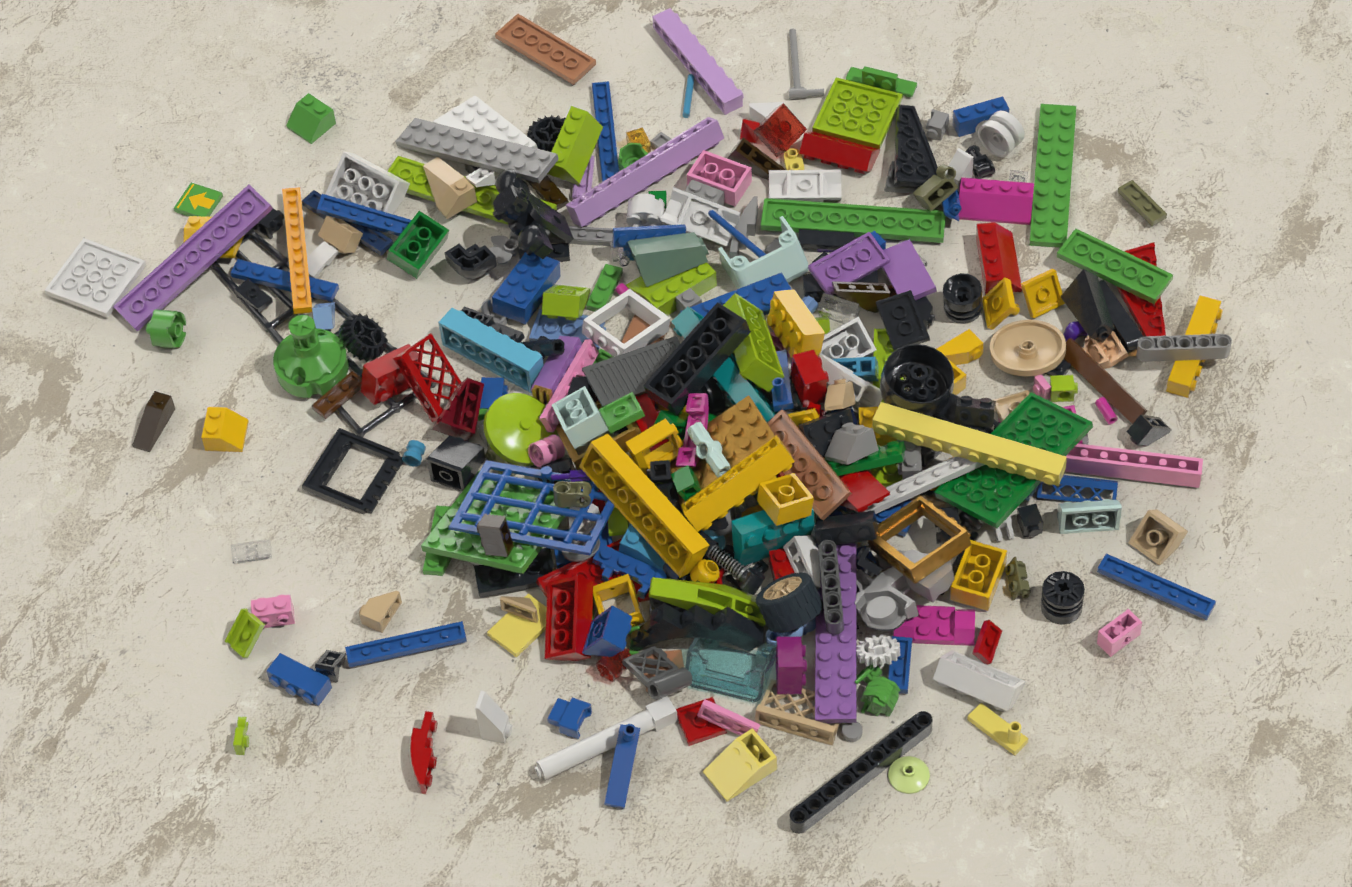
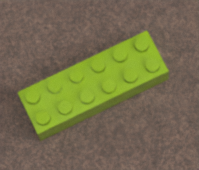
[723,293,784,392]

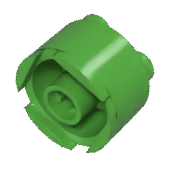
[146,309,186,348]

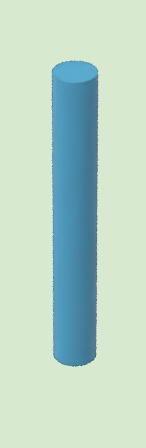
[682,74,695,118]

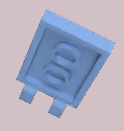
[529,309,606,350]

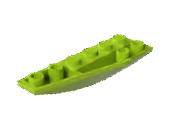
[649,577,766,627]

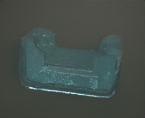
[685,638,776,702]

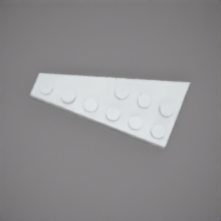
[433,96,538,149]

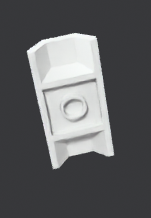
[769,170,841,202]
[659,187,741,247]

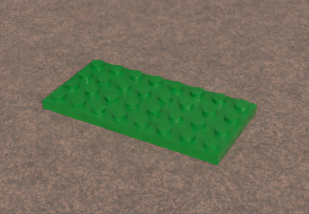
[935,392,1093,529]

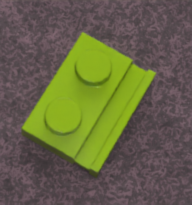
[225,608,265,658]

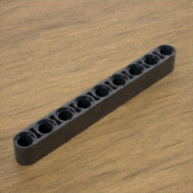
[789,711,933,834]

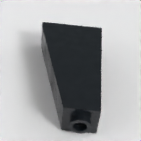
[1061,269,1114,343]

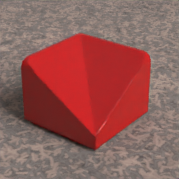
[740,119,760,144]

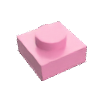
[1033,374,1051,400]

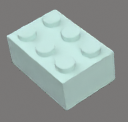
[552,386,608,449]

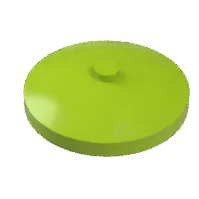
[483,393,558,466]

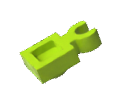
[233,717,249,755]

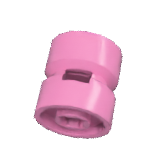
[528,435,565,467]

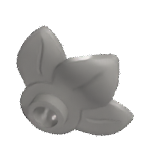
[489,235,520,264]

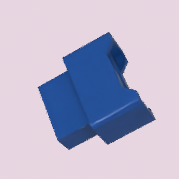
[547,697,592,739]

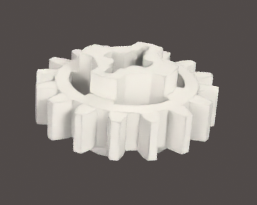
[856,634,900,667]

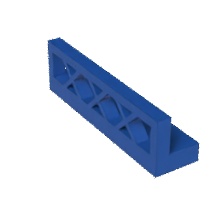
[1037,475,1118,502]

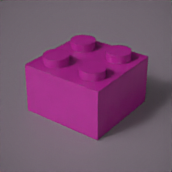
[775,637,807,694]

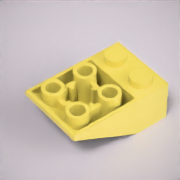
[703,728,777,802]

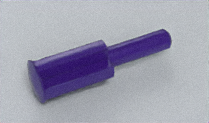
[551,470,591,482]

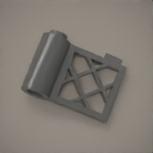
[622,646,692,700]

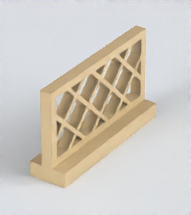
[755,679,841,746]

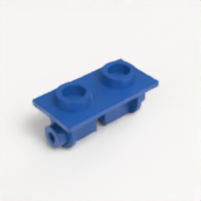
[942,190,962,221]

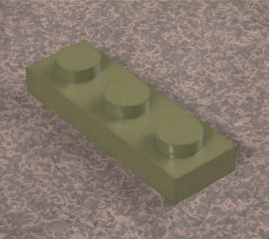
[1118,180,1167,226]

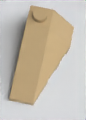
[423,157,477,219]

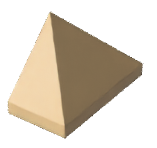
[500,596,539,623]

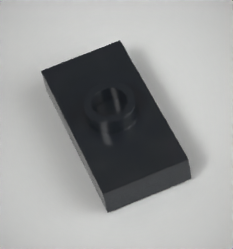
[234,279,273,313]

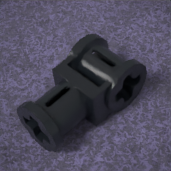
[965,145,995,179]

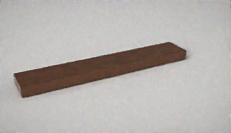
[1064,338,1147,424]

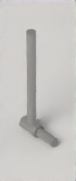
[789,29,824,99]

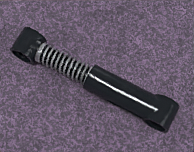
[676,508,765,595]

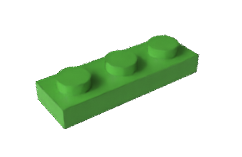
[586,264,623,312]

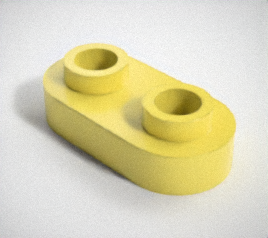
[784,148,804,170]

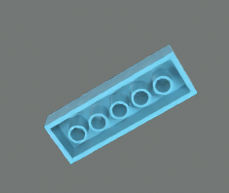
[438,308,544,393]

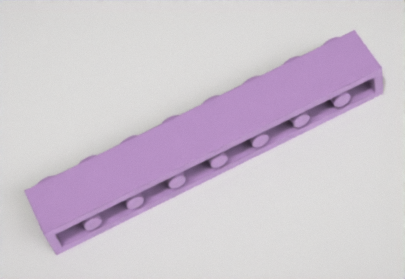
[652,8,744,115]

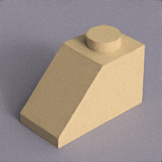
[824,379,856,411]
[359,591,402,633]

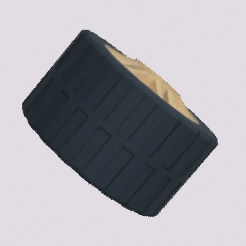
[755,572,824,633]

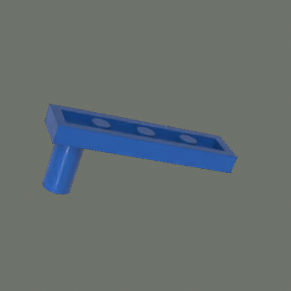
[771,350,794,412]
[604,724,641,809]

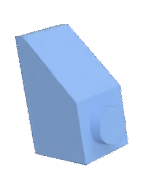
[312,302,335,332]

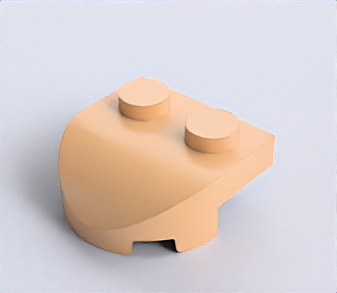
[1083,331,1129,369]

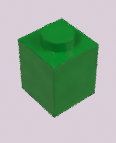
[671,465,701,501]

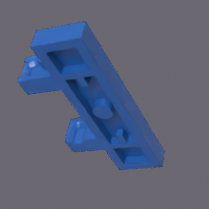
[612,224,686,261]
[592,544,668,599]

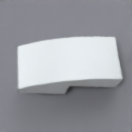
[307,241,339,278]

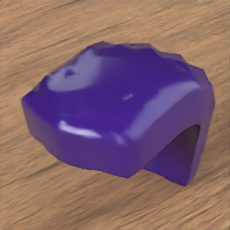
[1063,321,1088,341]

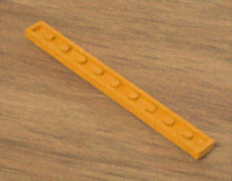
[282,187,312,314]

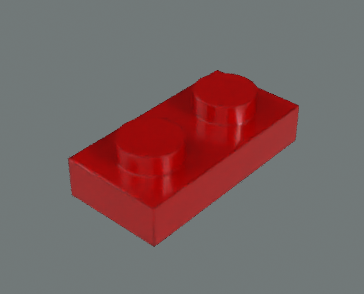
[972,620,1002,665]

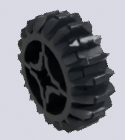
[527,115,566,152]
[338,313,388,362]

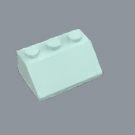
[1057,499,1122,534]

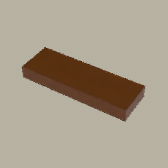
[311,371,362,419]

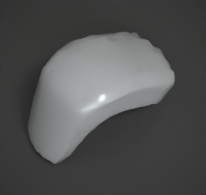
[481,299,508,325]

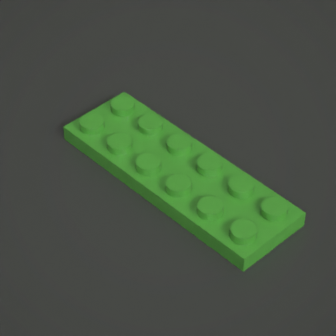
[1057,228,1173,304]

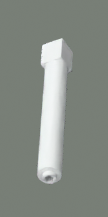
[534,696,678,780]

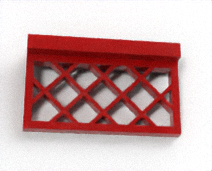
[393,333,461,422]

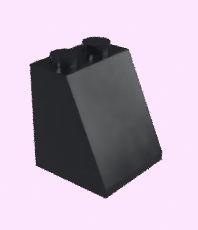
[427,435,486,492]

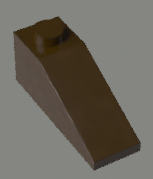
[727,138,786,180]
[832,281,890,313]
[132,391,175,452]

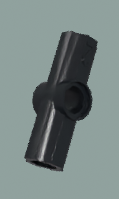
[521,336,565,360]

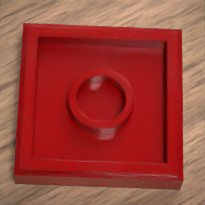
[676,697,727,746]

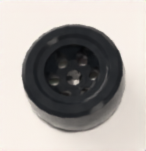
[880,344,954,417]

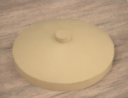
[990,320,1066,376]

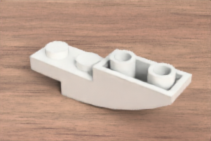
[819,353,882,407]

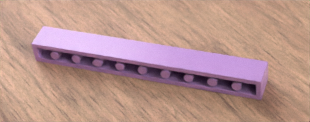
[566,117,724,227]

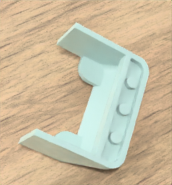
[718,216,808,289]

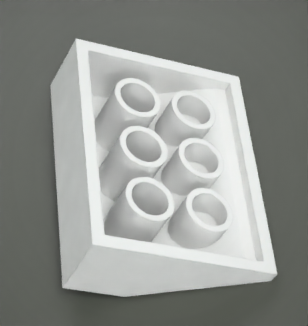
[325,152,410,231]

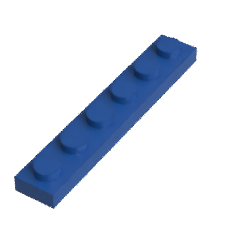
[317,194,411,236]
[230,259,339,302]
[1097,553,1216,620]
[345,621,467,668]

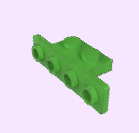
[846,66,917,97]

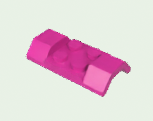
[894,605,975,646]

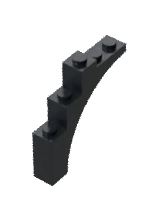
[630,603,764,652]

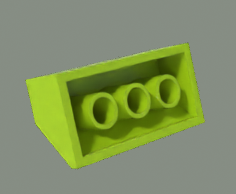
[547,106,603,185]

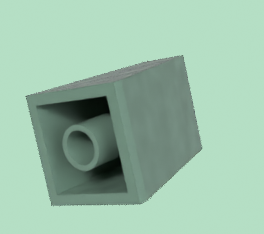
[628,232,709,287]

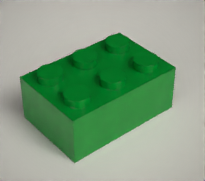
[387,211,449,279]

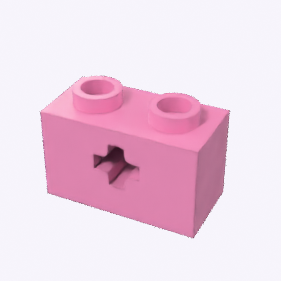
[1097,609,1142,657]

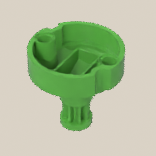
[273,315,349,398]

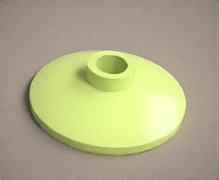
[888,756,930,794]

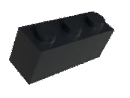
[814,510,878,548]

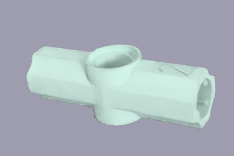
[687,422,731,477]

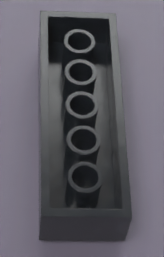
[643,302,751,416]

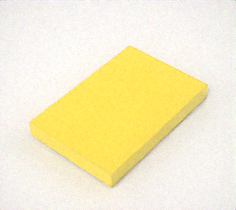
[487,594,547,658]

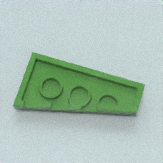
[423,505,452,576]

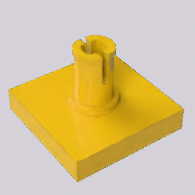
[1021,269,1065,318]
[983,278,1020,330]

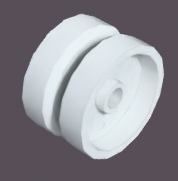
[978,111,1025,157]

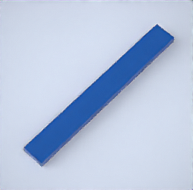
[592,81,619,182]

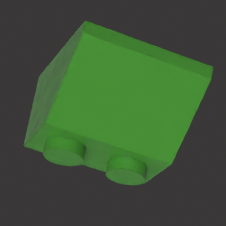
[286,93,336,144]

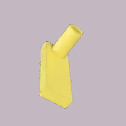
[967,703,1029,756]

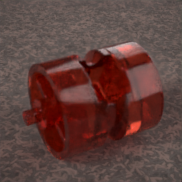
[596,648,634,682]

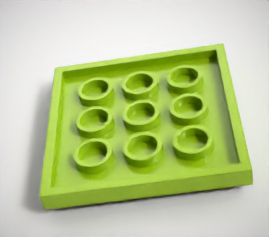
[812,77,903,149]

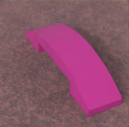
[676,393,708,467]

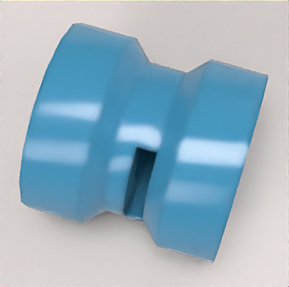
[402,440,426,467]

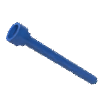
[708,210,766,258]

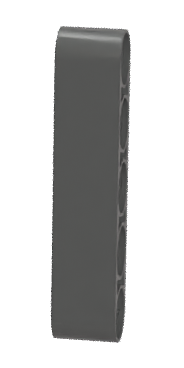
[818,540,845,634]

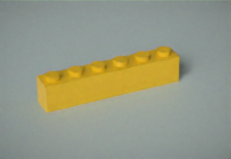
[1166,295,1223,398]

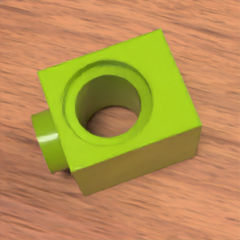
[1049,375,1078,402]

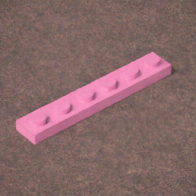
[539,339,599,432]

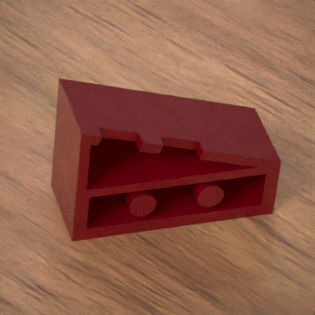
[431,377,484,441]

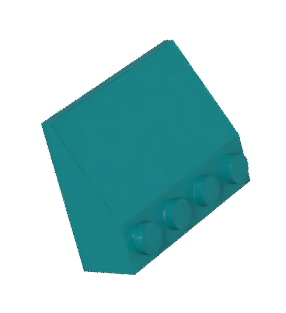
[731,508,814,566]

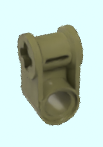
[553,481,592,508]

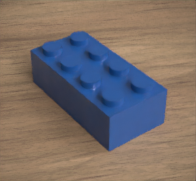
[492,252,561,325]

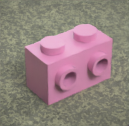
[251,595,295,628]

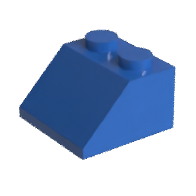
[582,605,632,657]

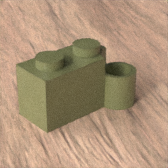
[913,164,958,211]

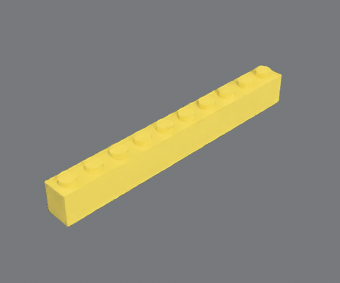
[872,402,1067,486]

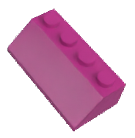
[958,177,1034,225]

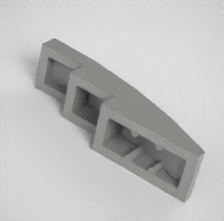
[730,196,758,259]

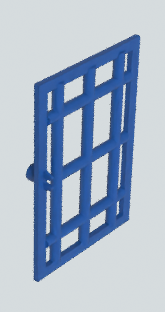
[449,460,615,556]

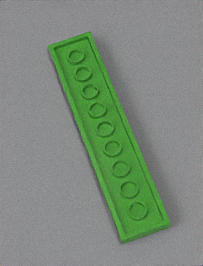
[1029,104,1076,248]
[761,198,946,243]

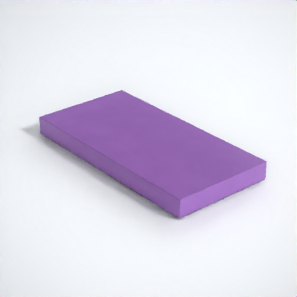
[808,232,890,297]
[882,239,937,300]

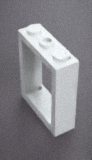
[582,289,670,357]

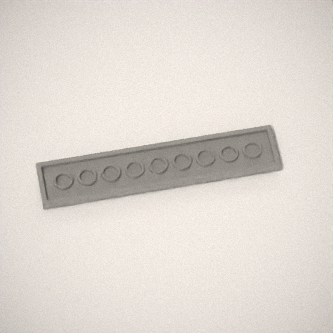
[396,118,559,183]

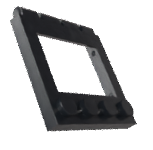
[302,428,403,515]

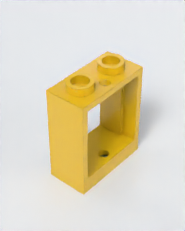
[625,418,683,476]
[593,574,645,627]

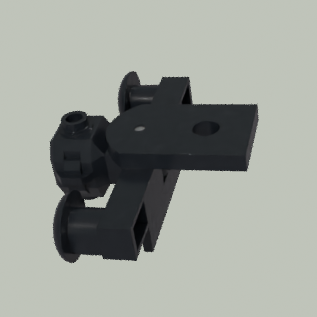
[492,169,574,259]

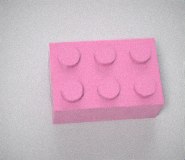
[687,150,752,207]

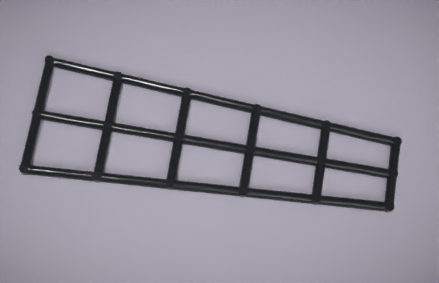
[210,228,436,437]

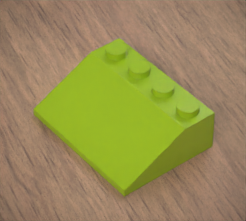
[626,262,717,316]

